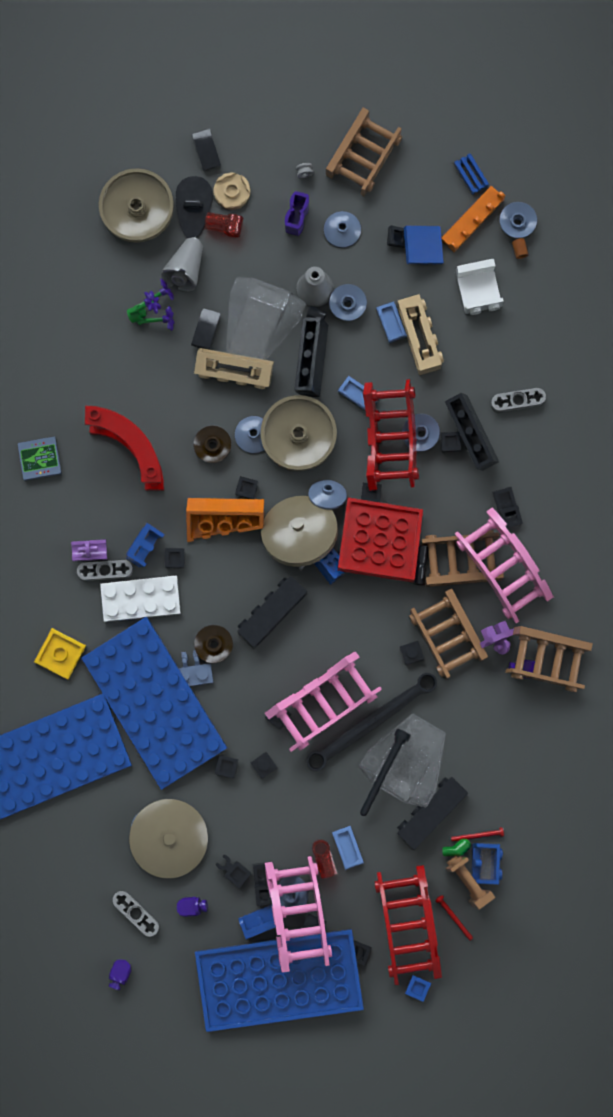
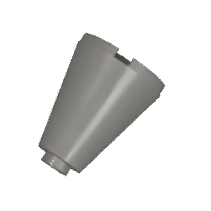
[161,237,203,291]
[296,267,334,307]

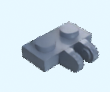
[179,650,213,686]

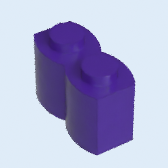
[285,191,309,236]

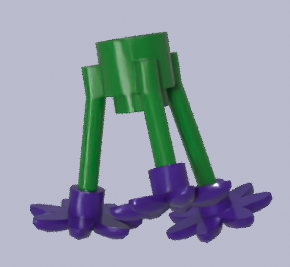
[127,279,175,331]

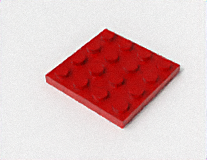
[337,497,423,583]

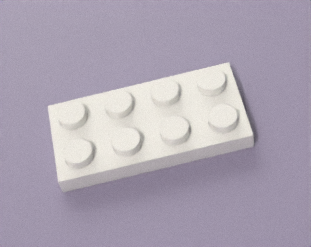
[100,576,181,622]

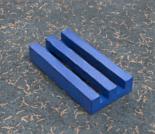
[454,153,489,195]

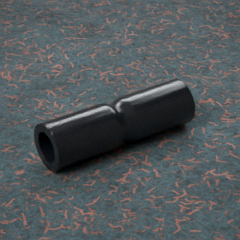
[413,546,428,585]

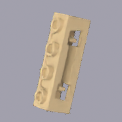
[397,294,444,375]
[194,348,274,389]

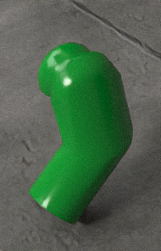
[442,839,471,857]

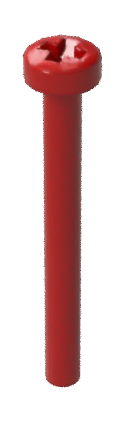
[451,827,504,842]
[435,895,473,941]

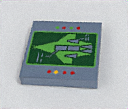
[18,436,62,481]

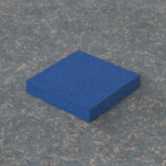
[404,226,444,265]

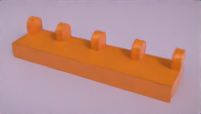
[441,186,505,253]

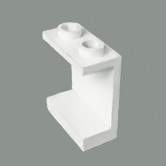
[456,259,504,315]

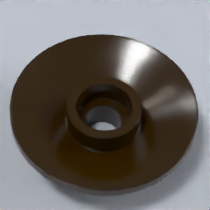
[193,425,231,463]
[194,625,233,663]

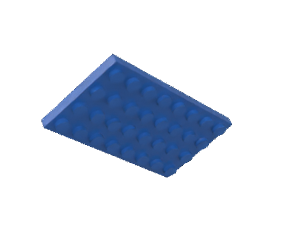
[82,617,228,790]
[0,694,132,820]
[195,929,364,1032]

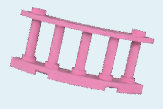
[455,507,553,623]
[265,651,382,752]
[265,856,332,973]

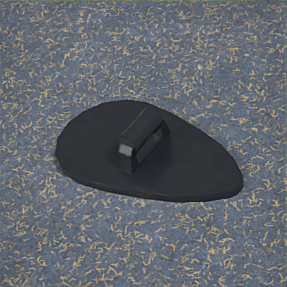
[176,176,213,238]

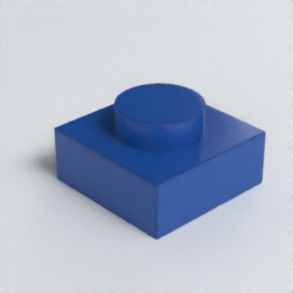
[405,975,431,1002]

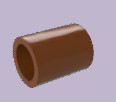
[512,238,529,259]

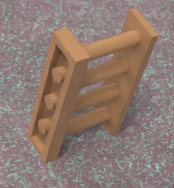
[326,107,403,196]
[421,530,504,587]
[409,588,488,680]
[505,626,593,692]
[445,856,496,909]

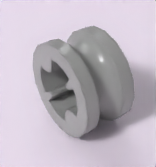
[296,163,314,178]

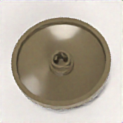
[99,168,174,243]
[261,395,337,471]
[261,496,338,567]
[129,799,208,878]

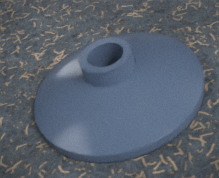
[500,202,537,238]
[324,211,361,248]
[329,284,367,321]
[402,414,440,452]
[235,416,264,453]
[308,480,347,509]
[278,876,308,916]

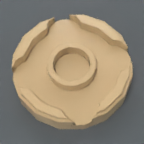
[213,172,251,210]

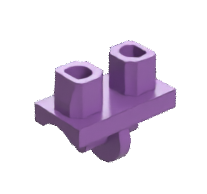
[71,540,107,561]
[480,621,514,655]

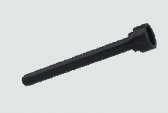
[360,728,411,816]

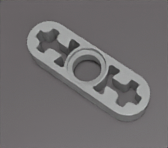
[491,388,546,413]
[77,560,133,581]
[113,891,159,937]

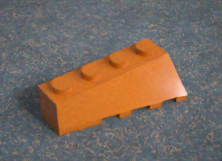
[186,498,264,542]

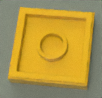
[34,628,86,680]

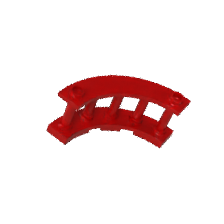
[363,379,419,490]
[85,405,164,491]
[374,865,442,985]

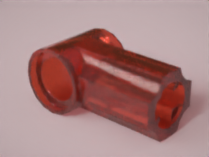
[205,212,244,238]
[311,839,338,879]

